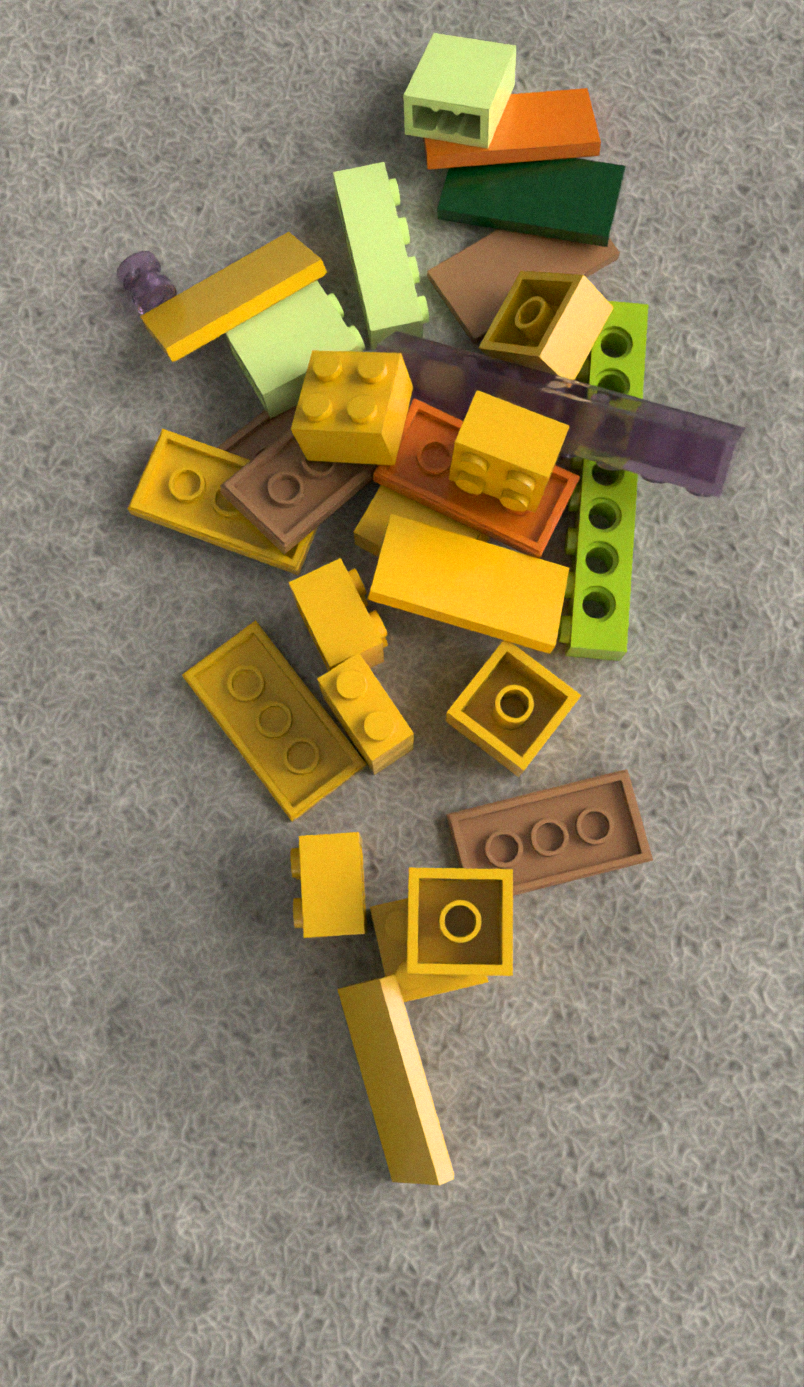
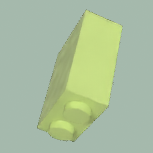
[403,33,516,149]
[224,280,365,419]

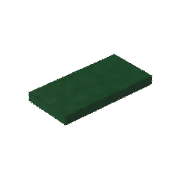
[437,158,626,247]

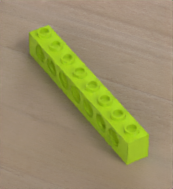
[558,301,649,661]

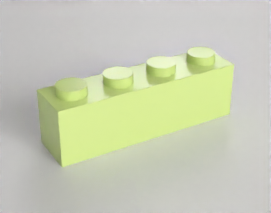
[333,162,429,350]

